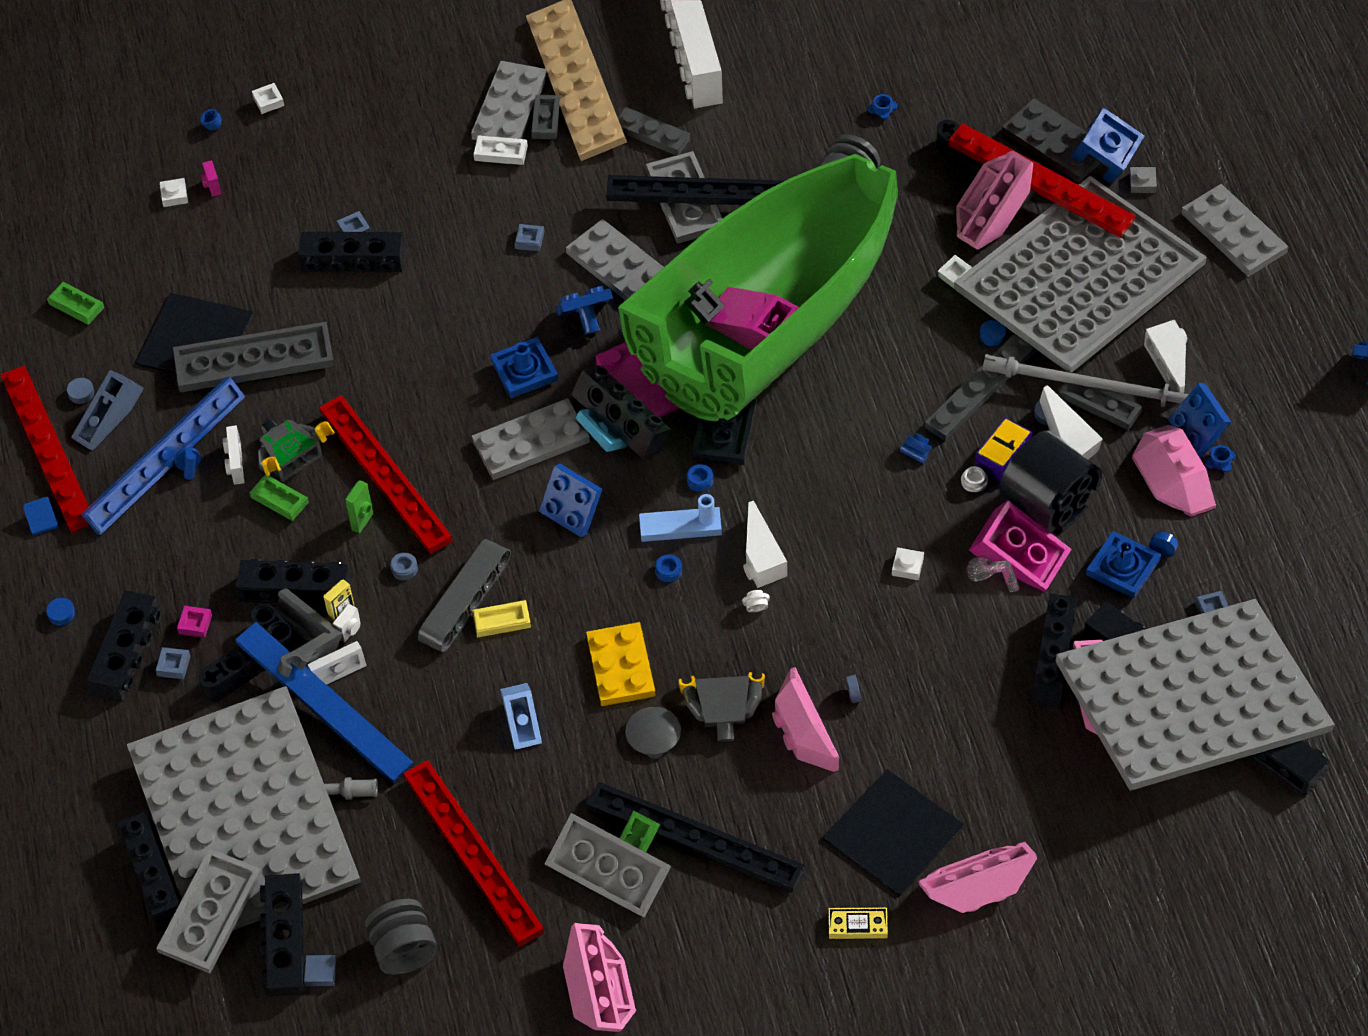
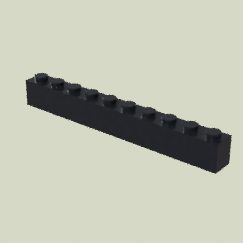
[1084,602,1330,797]

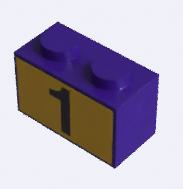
[975,417,1032,482]

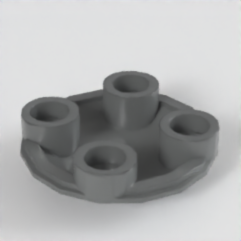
[625,707,681,759]

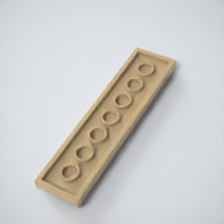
[526,0,627,161]

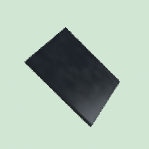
[136,293,254,374]
[823,769,965,896]

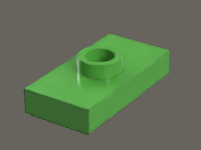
[47,282,104,325]
[249,474,309,521]
[345,480,373,534]
[619,811,660,852]

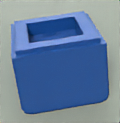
[23,497,58,536]

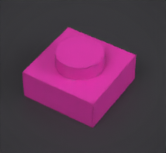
[200,160,221,197]
[177,606,212,638]

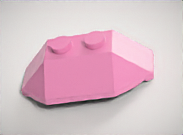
[956,150,1033,250]
[1132,425,1216,517]
[772,667,839,772]
[919,842,1037,913]
[563,923,636,1032]

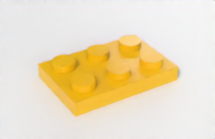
[586,622,656,706]

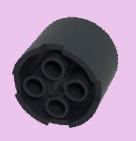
[999,431,1102,534]

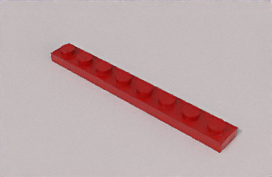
[948,123,1135,238]
[0,365,90,533]
[319,395,453,555]
[404,760,544,947]

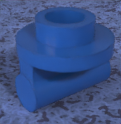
[900,433,932,464]
[174,447,201,480]

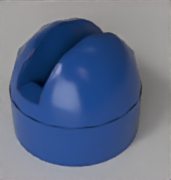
[200,109,222,131]

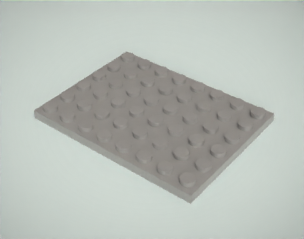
[953,176,1207,373]
[1056,599,1335,791]
[127,686,361,930]

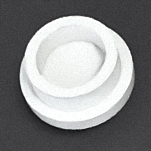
[961,466,988,492]
[742,590,770,612]

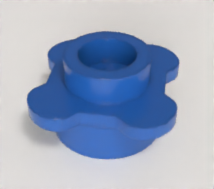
[868,94,898,119]
[1206,445,1236,472]

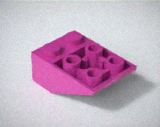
[705,287,799,350]

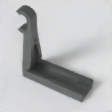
[274,588,343,677]

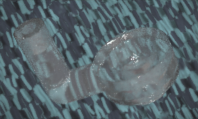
[966,556,1019,592]

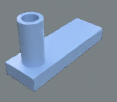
[639,494,722,542]

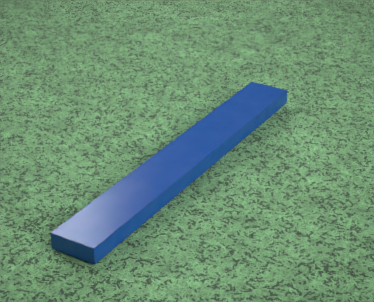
[81,377,245,535]
[236,622,413,784]

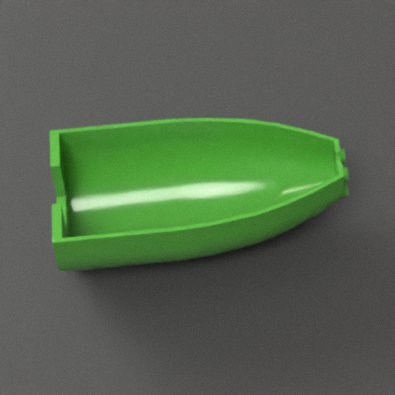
[618,154,898,421]

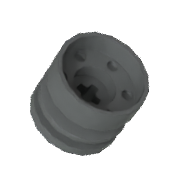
[818,134,880,169]
[364,898,438,975]

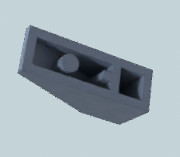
[71,370,144,451]

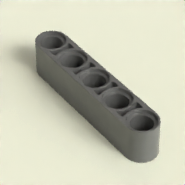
[418,539,511,652]

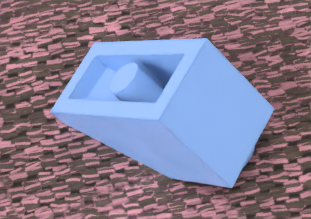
[500,683,542,749]

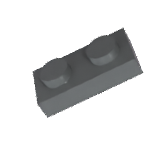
[531,95,560,139]

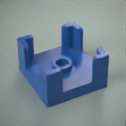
[1071,107,1144,184]

